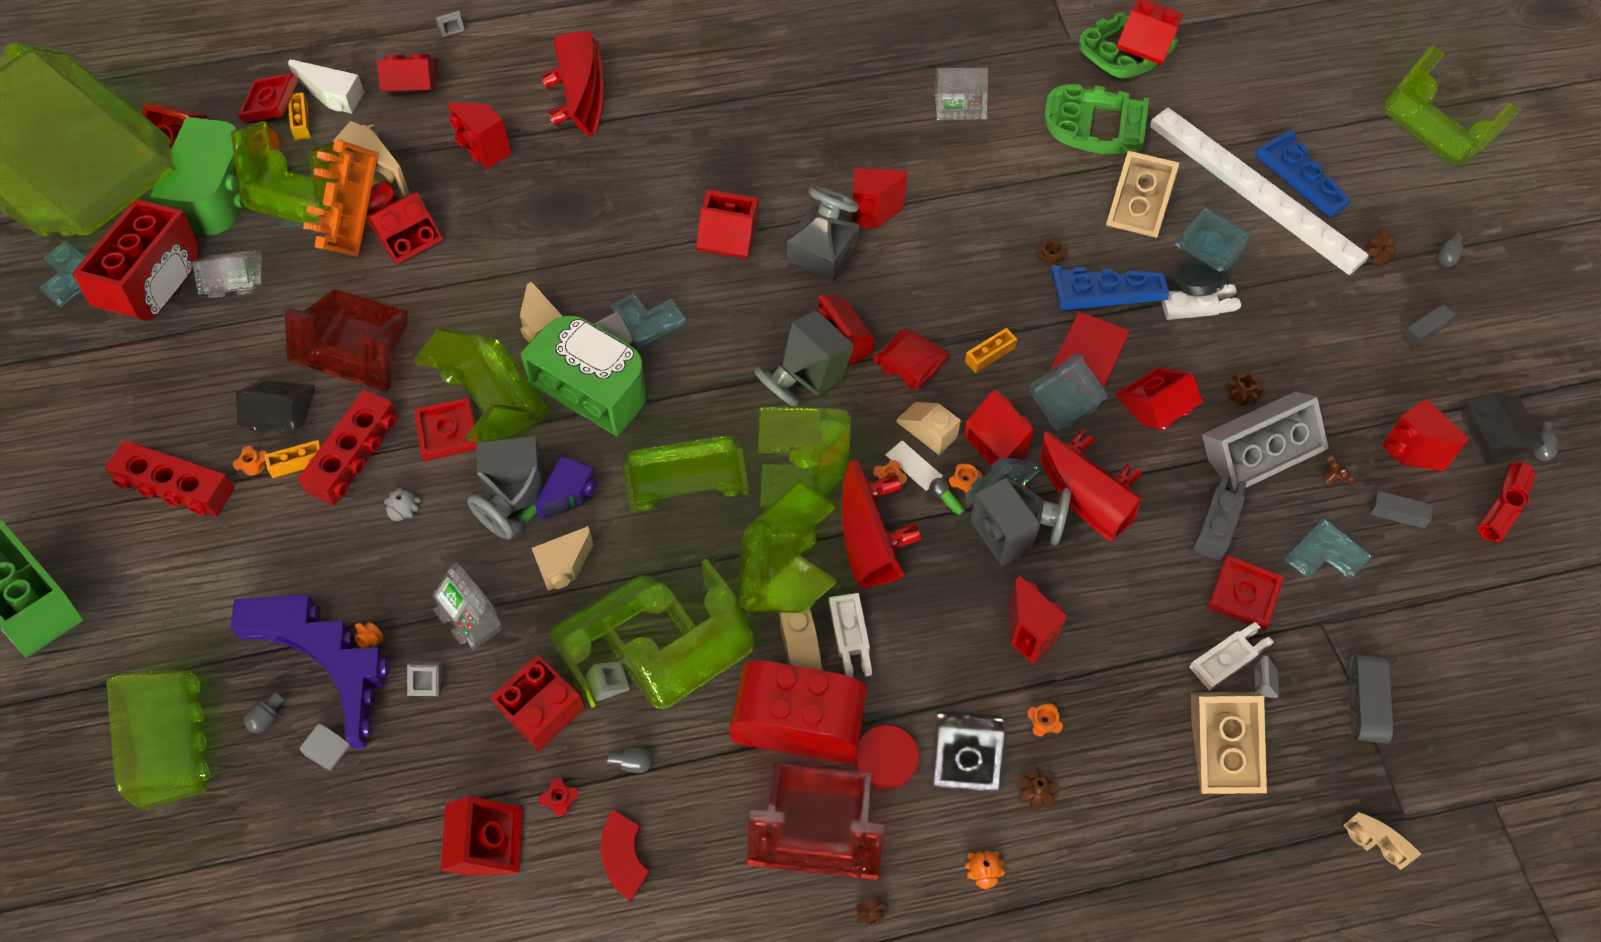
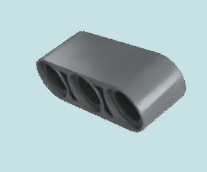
[1349,653,1393,744]

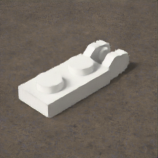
[1161,284,1241,320]
[828,593,872,678]
[1189,622,1273,691]

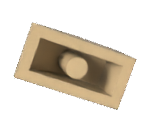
[520,282,563,342]
[897,402,961,455]
[531,526,594,590]
[779,607,823,671]

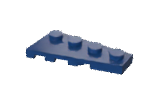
[1255,129,1351,218]
[1051,265,1169,311]

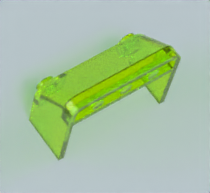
[1384,45,1522,164]
[231,121,344,224]
[413,327,549,442]
[758,407,851,511]
[623,436,749,514]
[737,479,836,613]
[603,559,754,709]
[549,575,697,709]

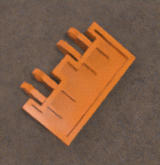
[303,139,378,257]

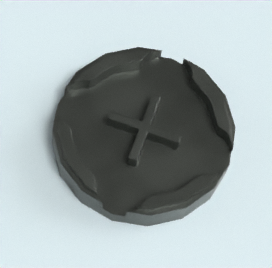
[1169,264,1225,296]

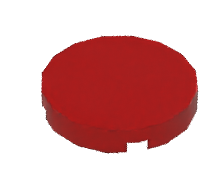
[856,725,919,789]

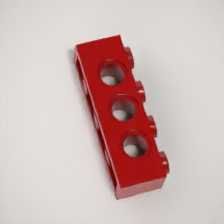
[297,389,399,506]
[104,440,235,517]

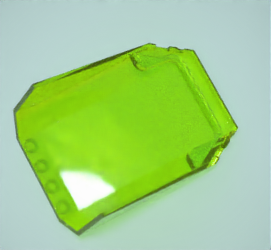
[0,41,176,236]

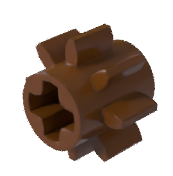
[1225,371,1264,406]

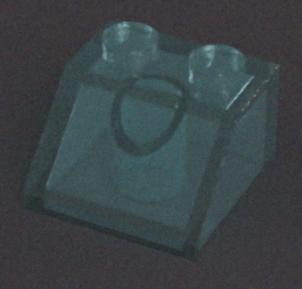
[1174,207,1251,272]

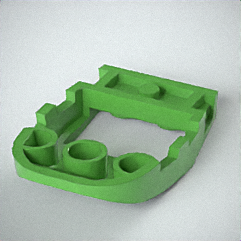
[1078,12,1178,79]
[1044,84,1149,154]

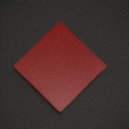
[238,73,298,123]
[414,397,479,461]
[1207,554,1284,631]

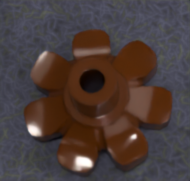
[1365,231,1396,265]
[1322,454,1356,486]
[1017,769,1059,810]

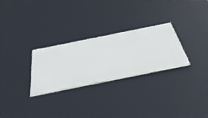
[885,441,943,491]

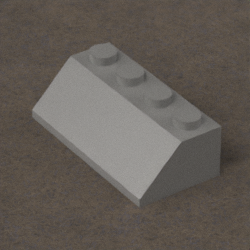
[1202,391,1329,493]

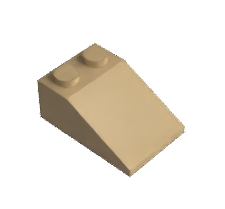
[332,121,410,199]
[1106,151,1179,239]
[1191,692,1267,794]

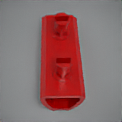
[541,31,604,136]
[1040,429,1143,542]
[842,460,922,589]

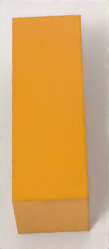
[288,92,311,140]
[965,328,1017,374]
[265,440,322,478]

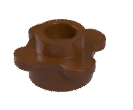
[1036,239,1068,267]
[855,896,888,925]

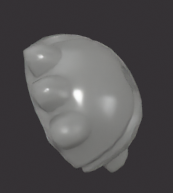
[384,488,421,521]

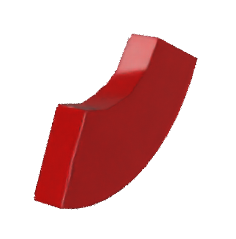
[601,809,649,902]

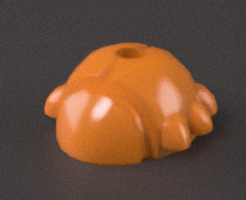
[965,850,1005,889]

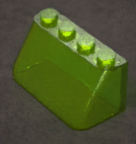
[107,670,210,810]

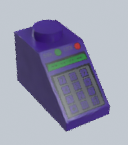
[535,456,597,519]

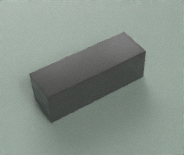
[1402,304,1456,349]
[1370,491,1433,529]

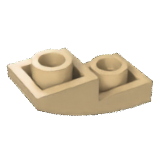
[1344,812,1421,870]

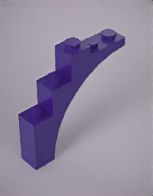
[230,595,389,749]

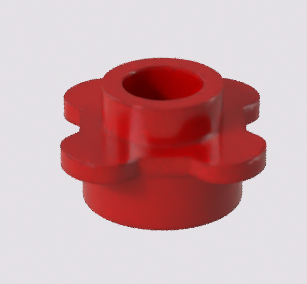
[539,778,578,816]

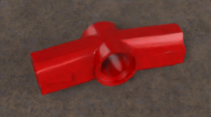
[1476,462,1536,543]

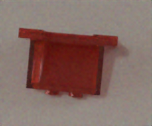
[284,289,408,392]
[747,763,885,880]

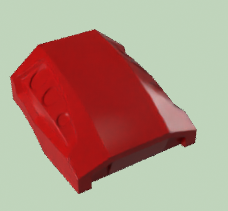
[873,328,949,390]

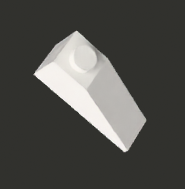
[288,59,365,114]

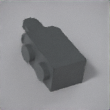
[1192,474,1247,561]

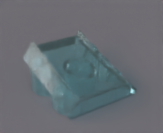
[1027,353,1107,431]

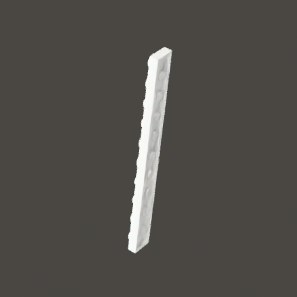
[1150,107,1369,276]

